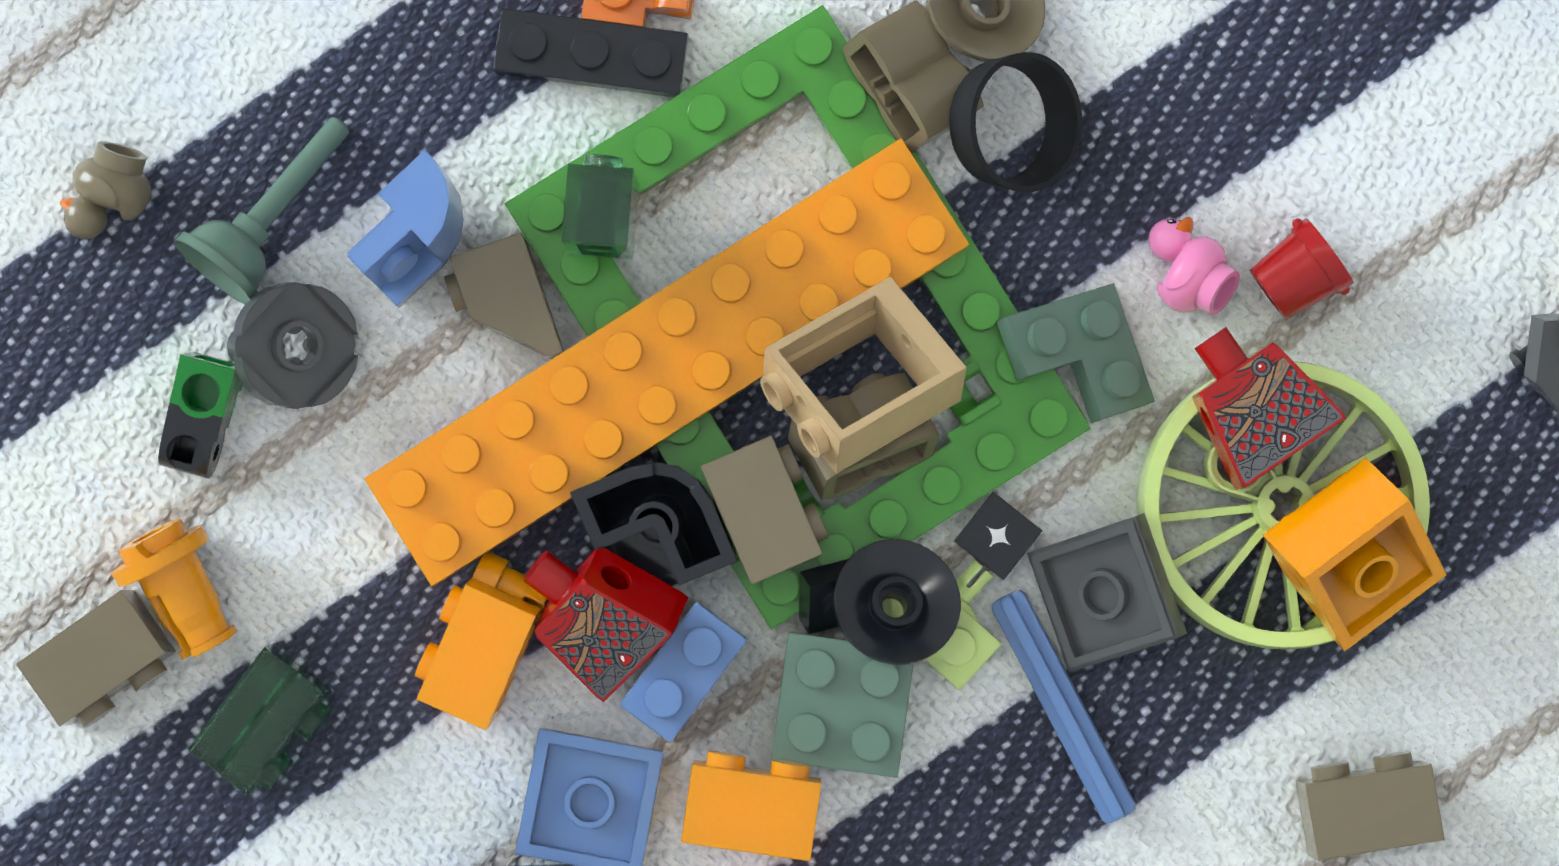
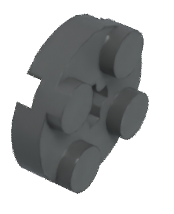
[227,282,358,409]

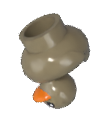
[60,141,151,240]

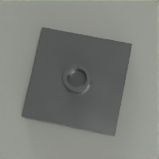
[1027,513,1187,672]

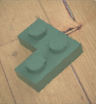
[997,283,1155,423]

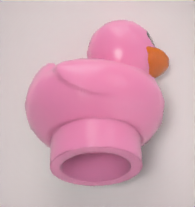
[1148,217,1240,315]

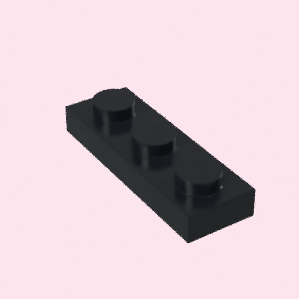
[493,8,688,97]

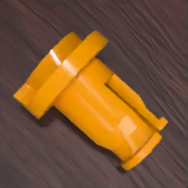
[111,518,237,660]

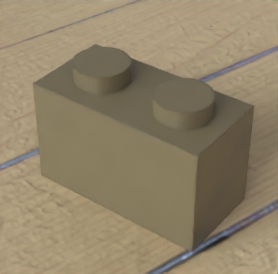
[701,435,829,585]
[16,590,176,729]
[1295,751,1445,861]

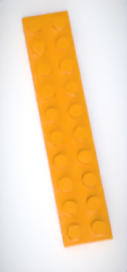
[364,138,970,586]

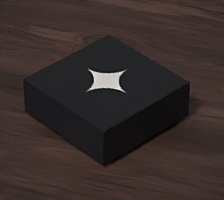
[953,492,1043,580]

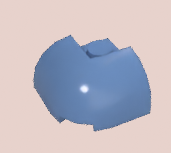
[347,150,464,308]

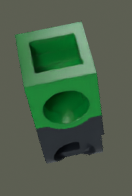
[158,352,243,479]

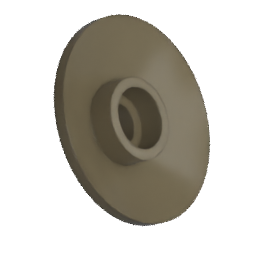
[926,0,1045,62]

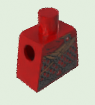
[1192,327,1346,490]
[523,548,689,702]

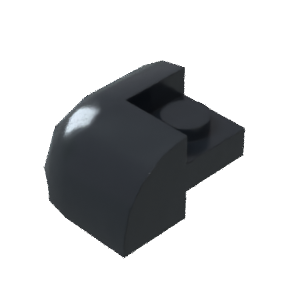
[570,462,739,586]

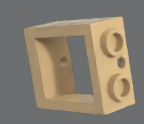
[760,277,967,474]

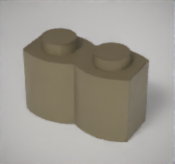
[842,0,984,153]
[788,373,940,501]

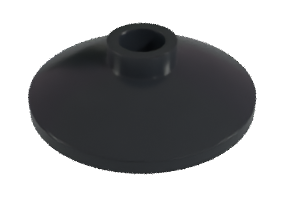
[833,539,961,665]

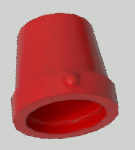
[1249,218,1354,320]

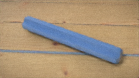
[992,590,1136,824]

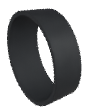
[949,52,1082,193]

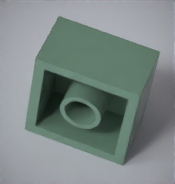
[771,632,914,778]

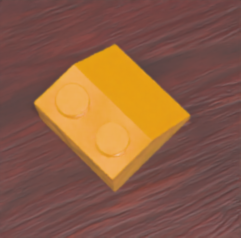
[1263,457,1447,652]
[681,751,821,861]

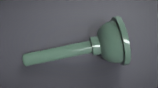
[173,117,349,304]

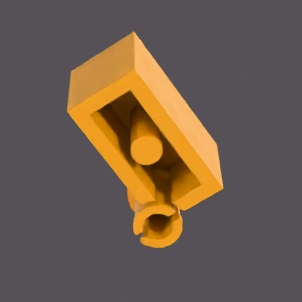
[415,552,547,730]

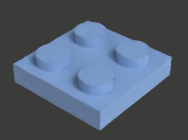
[515,728,665,866]

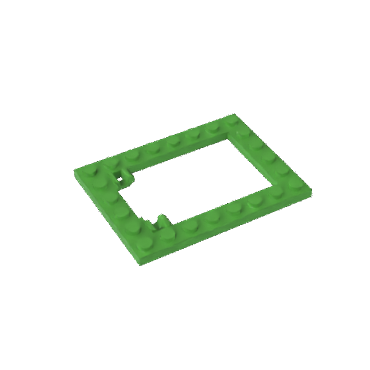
[504,5,1091,630]

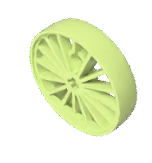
[1137,361,1430,649]

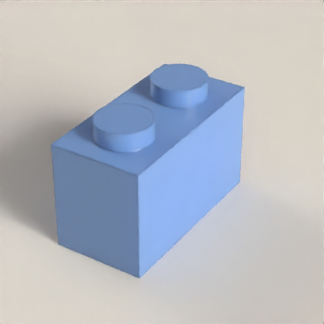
[619,602,748,743]

